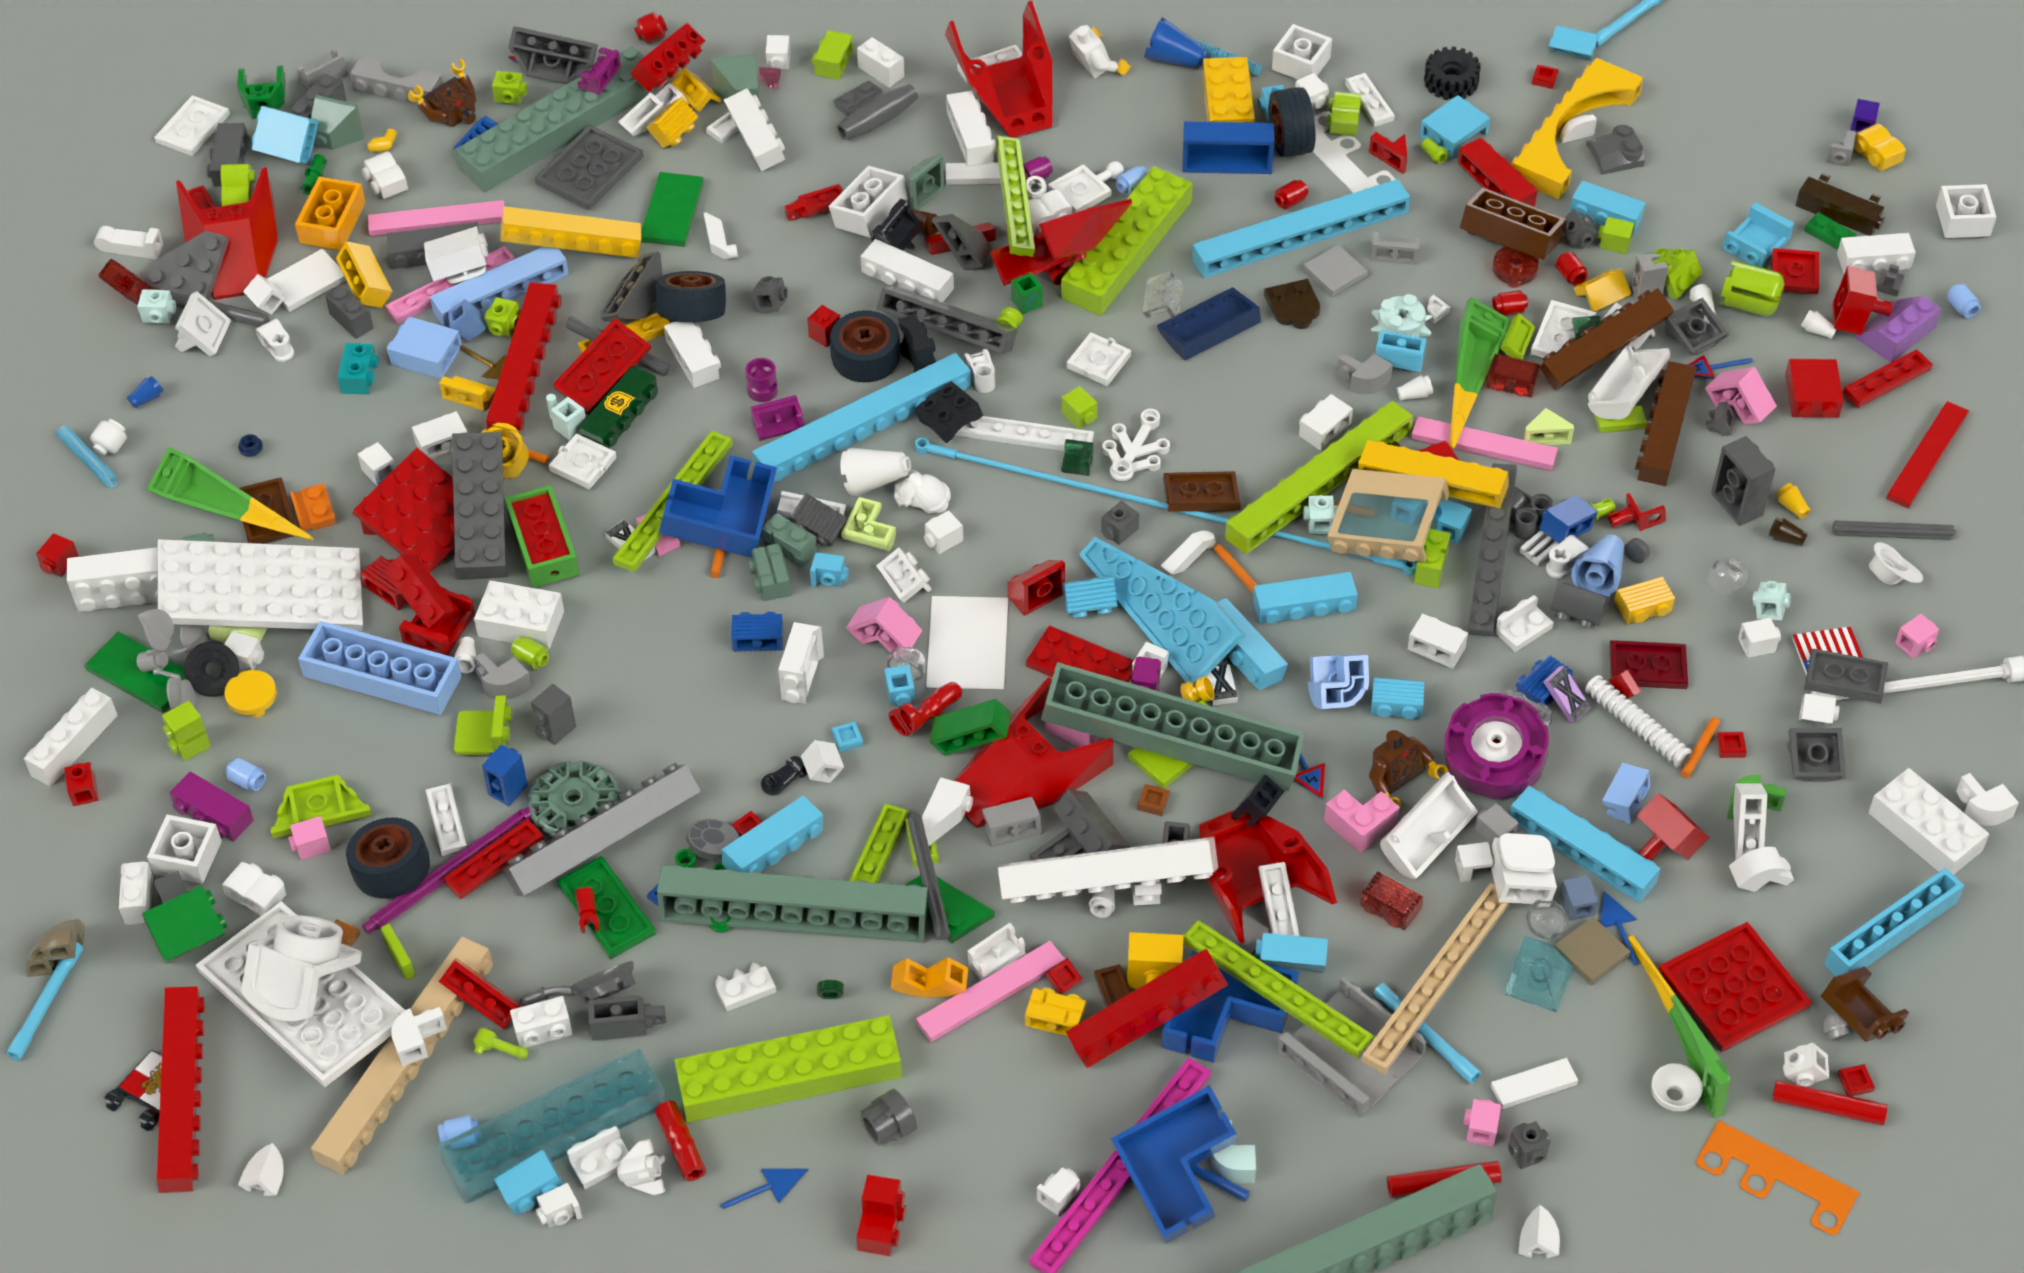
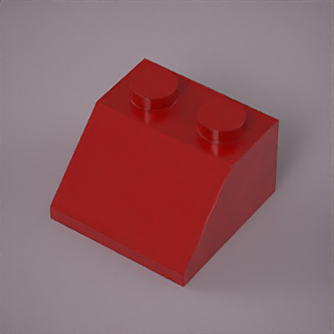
[1008,560,1065,616]

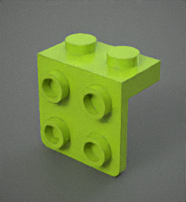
[1651,248,1703,299]
[454,695,513,755]

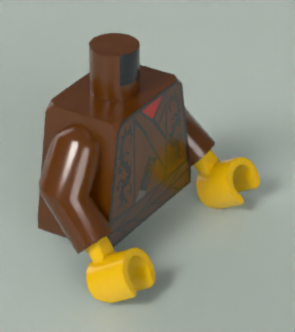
[408,59,476,127]
[1369,730,1448,807]

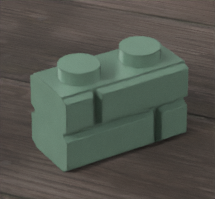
[762,514,817,567]
[748,544,792,601]

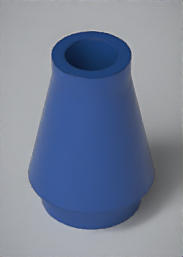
[127,376,164,409]

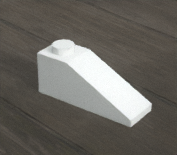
[913,777,973,853]
[1733,784,1768,860]

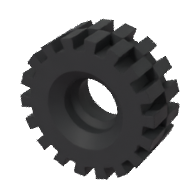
[1424,46,1481,100]

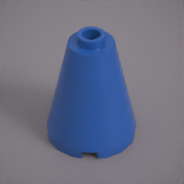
[1144,17,1207,68]

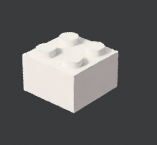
[1272,24,1332,80]
[1936,184,1996,238]
[147,814,222,884]

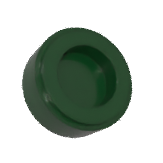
[817,980,844,999]

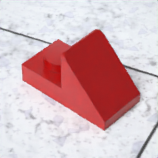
[1369,132,1408,174]

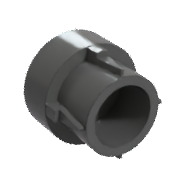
[861,1088,917,1146]

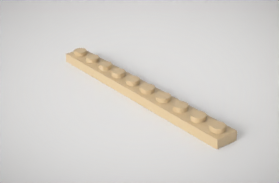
[1361,883,1510,1075]

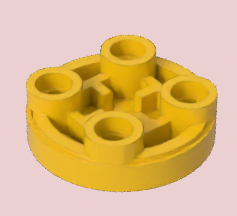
[224,670,277,718]

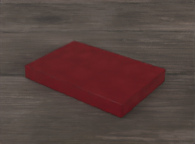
[1609,640,1688,689]

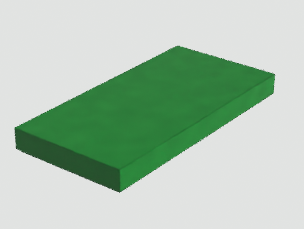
[641,172,704,247]
[85,631,186,713]
[557,856,656,960]

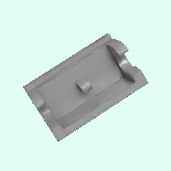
[297,49,348,90]
[1371,232,1420,265]
[1630,254,1668,301]
[982,797,1042,847]

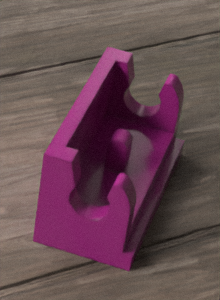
[577,47,621,95]
[751,395,805,441]

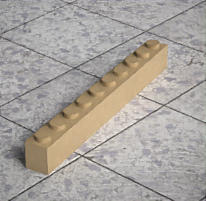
[311,937,493,1175]

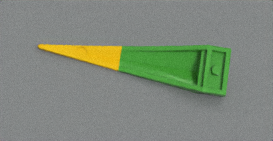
[1449,297,1510,450]
[147,447,314,540]
[1627,935,1730,1118]

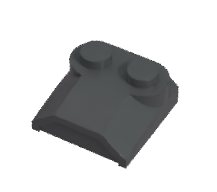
[1586,125,1645,175]
[1664,297,1729,355]
[1787,728,1846,782]

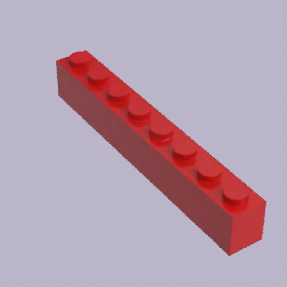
[486,282,562,432]
[156,986,205,1193]

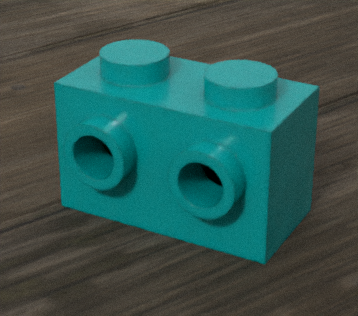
[337,343,379,395]

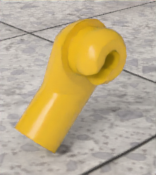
[367,129,397,153]

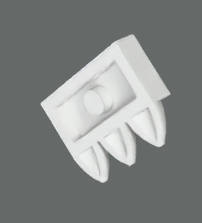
[716,962,776,1012]

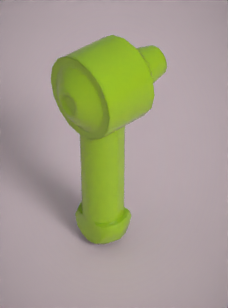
[473,1028,529,1060]

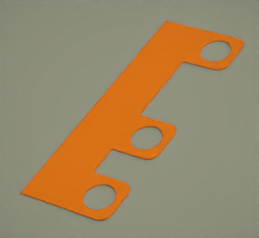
[1696,1120,1860,1235]

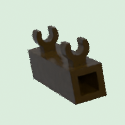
[1795,173,1885,236]

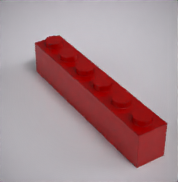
[1066,948,1228,1068]

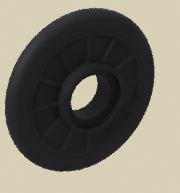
[184,641,239,697]

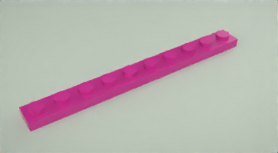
[1029,1057,1211,1273]

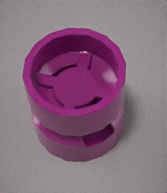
[745,358,778,402]

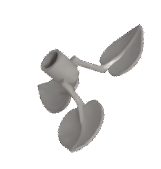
[137,609,208,710]

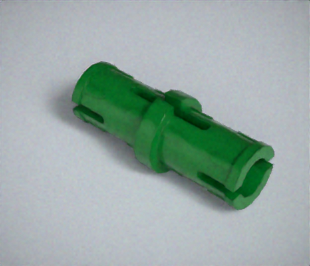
[301,154,327,195]

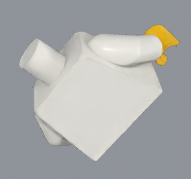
[1069,25,1131,79]

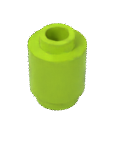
[511,636,549,669]

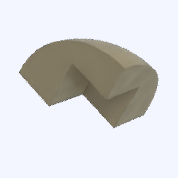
[26,919,85,977]

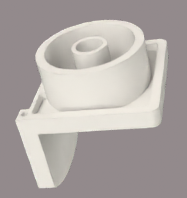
[241,916,362,1021]

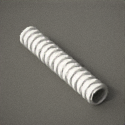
[1585,675,1692,767]

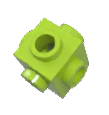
[492,71,527,105]
[485,297,520,338]

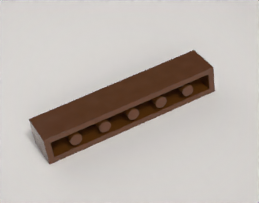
[1539,288,1674,391]
[1635,361,1696,487]

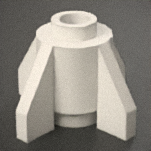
[617,1139,666,1195]

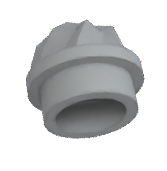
[1823,1013,1851,1040]

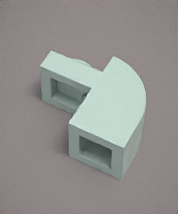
[1209,1120,1256,1183]

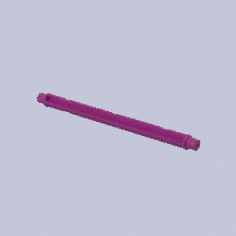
[362,806,536,934]

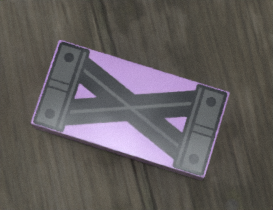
[1544,666,1590,723]

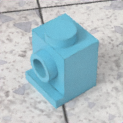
[810,552,849,587]
[884,665,915,706]

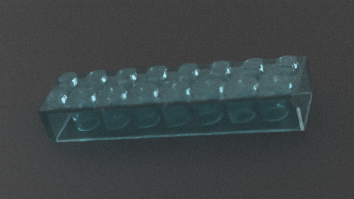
[438,1048,666,1204]

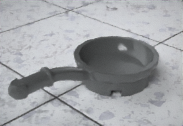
[519,961,636,1007]

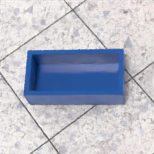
[1182,121,1274,174]

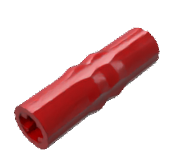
[654,1100,706,1181]

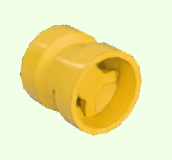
[1180,676,1214,703]

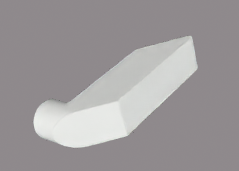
[704,212,738,259]
[1161,531,1216,575]

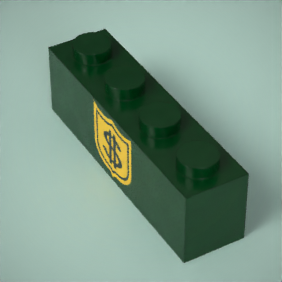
[579,366,658,448]

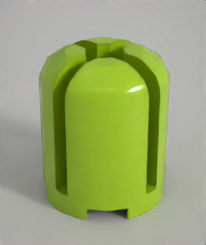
[1719,260,1784,317]

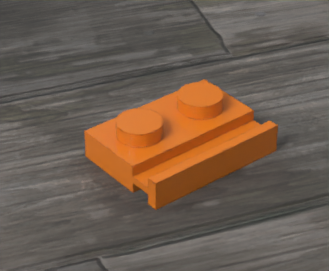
[290,483,337,532]

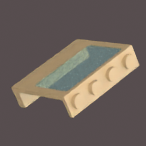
[1327,469,1450,562]

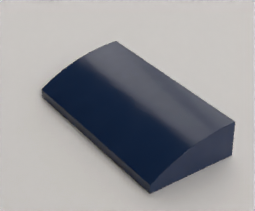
[1157,287,1261,361]

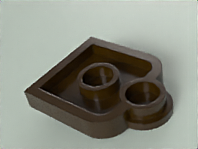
[1264,279,1320,329]

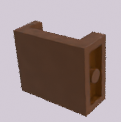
[1821,966,1909,1042]

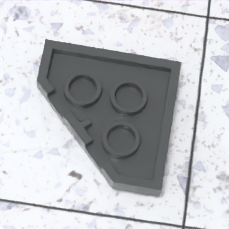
[143,231,230,300]

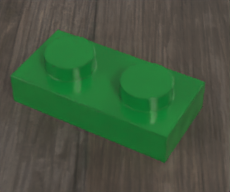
[1804,212,1857,250]

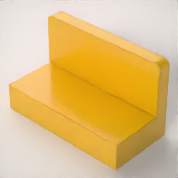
[671,68,722,112]
[1573,269,1631,312]
[439,376,496,411]

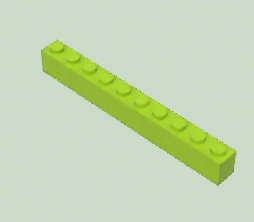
[1225,401,1414,555]

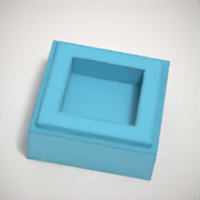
[831,721,864,753]

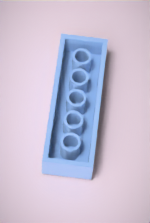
[298,621,462,715]

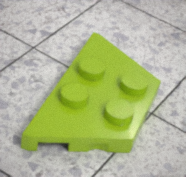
[270,775,372,839]

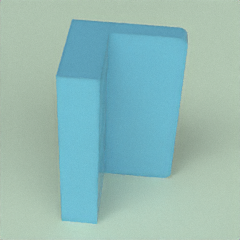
[1549,26,1598,61]

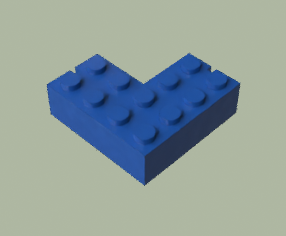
[659,455,777,558]
[1162,950,1299,1063]
[1111,1085,1238,1243]

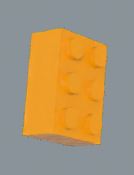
[295,177,366,250]

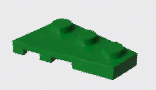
[906,875,995,943]

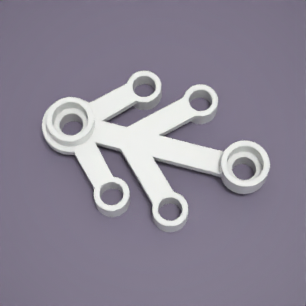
[1102,409,1170,481]

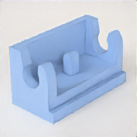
[1602,763,1650,824]

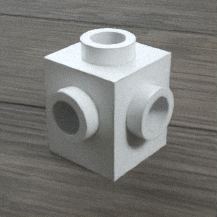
[1783,1043,1829,1087]

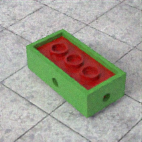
[504,485,580,588]

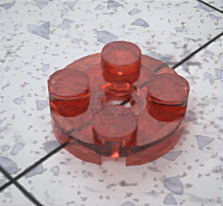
[1492,246,1539,288]

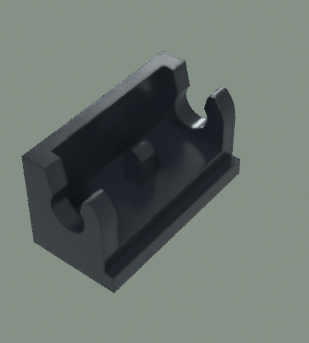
[1231,774,1285,827]

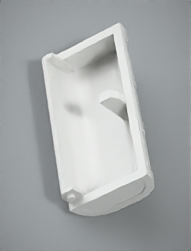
[1588,345,1670,420]
[1380,772,1478,879]

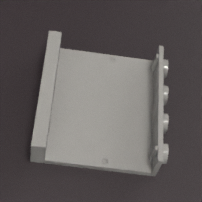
[1277,977,1427,1118]

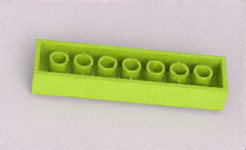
[1061,166,1193,316]
[674,1015,902,1123]

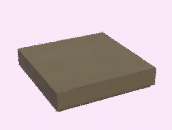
[1554,916,1631,985]

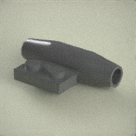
[834,80,918,140]

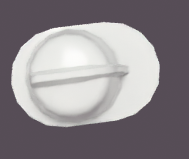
[1869,542,1923,585]

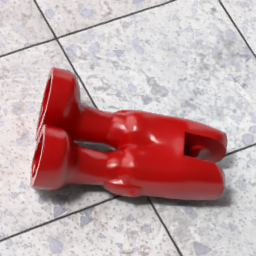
[888,682,962,736]

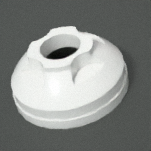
[1651,1063,1703,1112]

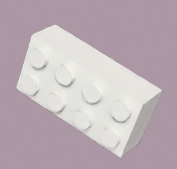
[67,547,158,612]
[1868,768,1989,875]

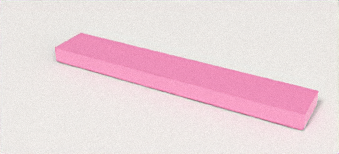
[368,200,505,236]
[385,246,516,324]
[1411,416,1558,471]
[916,941,1065,1042]

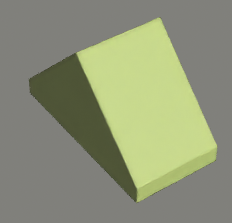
[1524,408,1574,445]

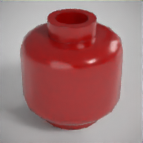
[634,12,668,44]

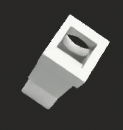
[94,226,163,259]

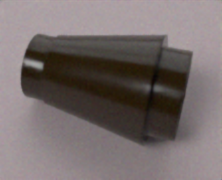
[1769,517,1808,546]

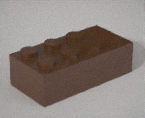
[1460,187,1566,260]

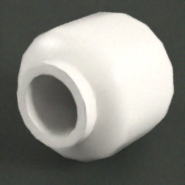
[90,419,127,456]

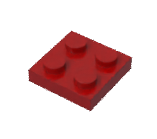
[1771,248,1819,294]

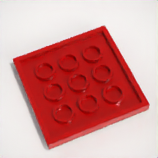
[352,447,455,573]
[1658,921,1812,1053]

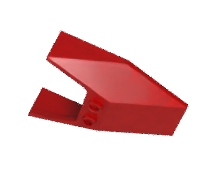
[945,0,1053,138]
[176,167,278,300]
[990,199,1133,286]
[954,677,1114,828]
[1199,810,1337,944]

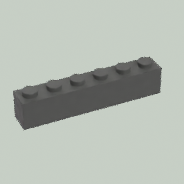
[877,285,1018,354]

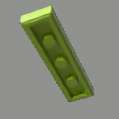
[849,803,909,883]

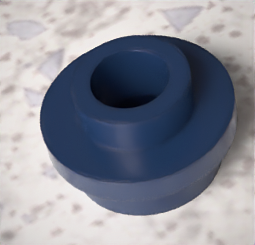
[238,434,263,457]

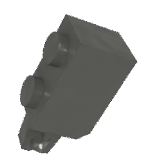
[588,995,666,1040]

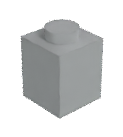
[1475,803,1519,846]

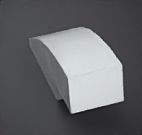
[619,83,689,136]

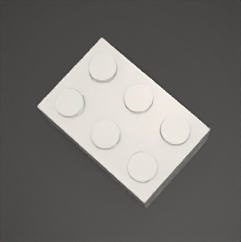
[829,166,910,238]
[474,580,564,650]

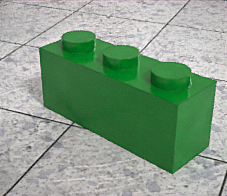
[930,699,1011,756]

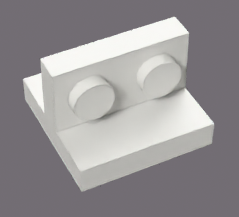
[175,291,231,356]

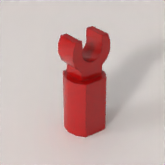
[575,887,600,934]

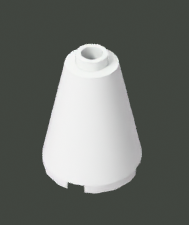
[841,448,911,496]

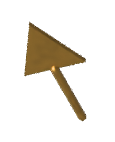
[460,345,506,379]

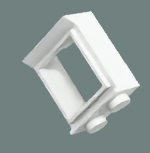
[778,622,824,704]

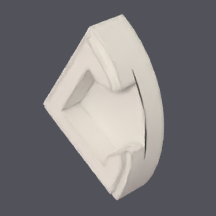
[1427,295,1451,324]

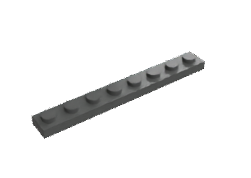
[1468,463,1517,636]

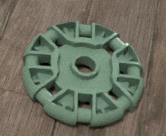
[527,761,620,837]

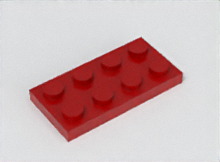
[553,318,651,415]
[1026,625,1134,683]

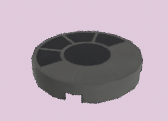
[686,819,739,861]

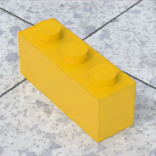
[336,241,392,308]

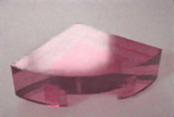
[759,67,781,89]

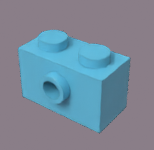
[494,1149,564,1216]

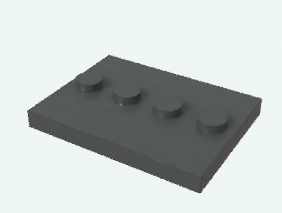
[535,125,644,210]

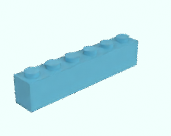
[1509,786,1661,903]
[1824,868,1965,977]

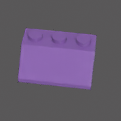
[1855,296,1941,362]

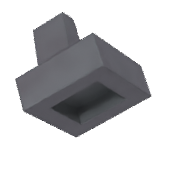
[1876,264,1905,297]
[1706,401,1736,436]

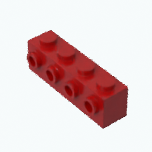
[630,23,706,92]
[1458,137,1538,207]

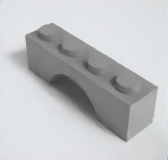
[350,56,443,105]

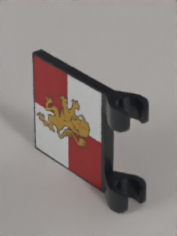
[104,1050,162,1131]

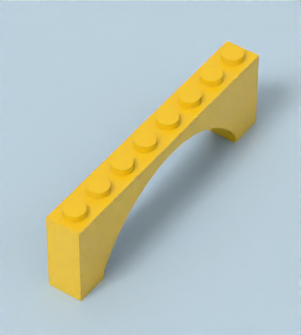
[1511,58,1644,200]

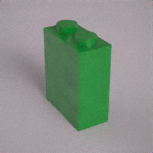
[142,885,227,963]

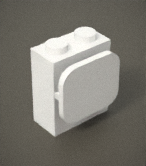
[424,226,489,284]
[1490,833,1557,905]

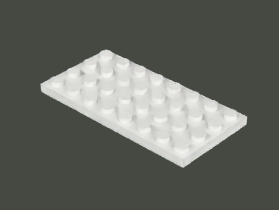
[157,539,363,631]
[196,901,405,1087]

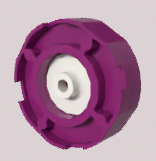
[1444,693,1549,799]

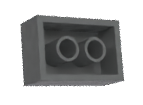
[1711,436,1776,526]

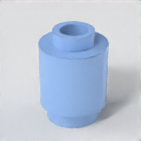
[1116,166,1148,196]
[1947,284,1981,319]
[226,757,266,791]
[438,1115,480,1147]

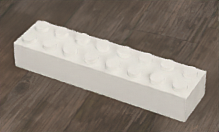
[998,837,1218,903]

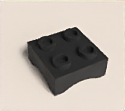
[898,314,936,373]
[914,381,983,443]

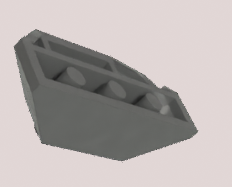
[508,26,598,84]
[601,251,663,322]

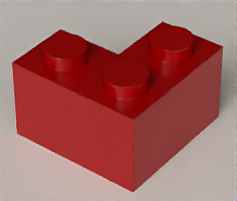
[856,1174,906,1256]

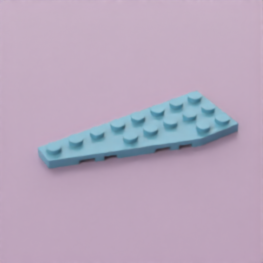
[1079,537,1245,683]

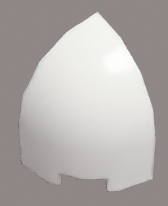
[1560,114,1597,143]
[238,1143,284,1196]
[1519,1205,1560,1258]

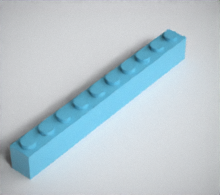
[1192,179,1410,279]
[752,353,971,483]

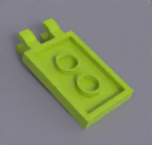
[1128,700,1208,789]

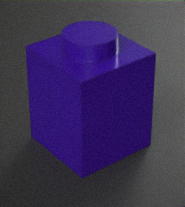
[1850,99,1880,133]

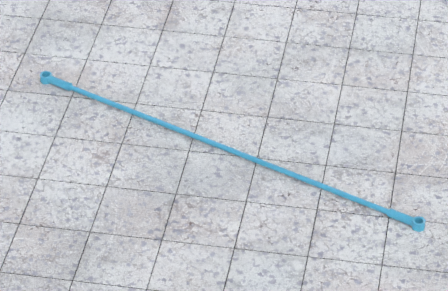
[915,438,1417,575]

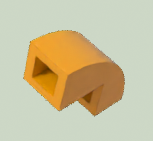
[890,957,968,998]

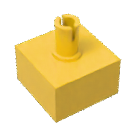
[1127,932,1184,989]

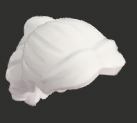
[894,470,951,514]

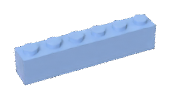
[430,247,569,328]

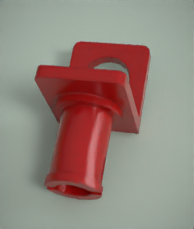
[1607,493,1666,531]

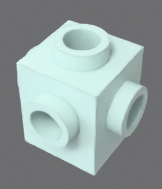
[137,289,176,323]
[1303,495,1338,534]
[1753,581,1791,620]

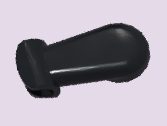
[761,756,807,796]

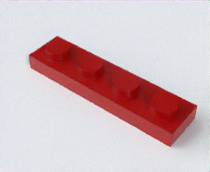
[1843,349,1932,408]
[443,819,544,900]

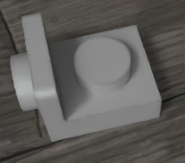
[1827,130,1856,166]

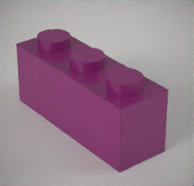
[169,771,254,842]

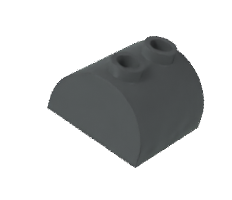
[1551,582,1611,629]

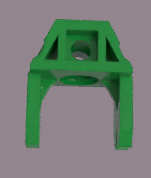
[237,65,286,119]

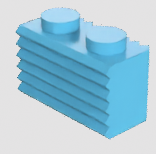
[1376,330,1427,372]
[1062,576,1117,618]
[1371,677,1424,719]

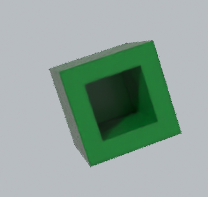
[1011,272,1043,314]

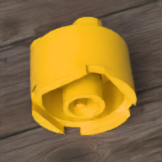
[482,423,529,479]

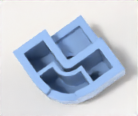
[1308,654,1369,709]

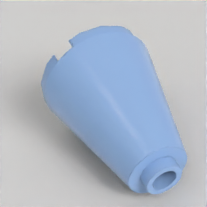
[1571,535,1624,597]

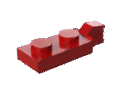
[785,184,843,221]

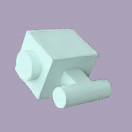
[546,394,586,441]

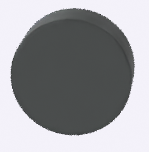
[1624,538,1650,563]

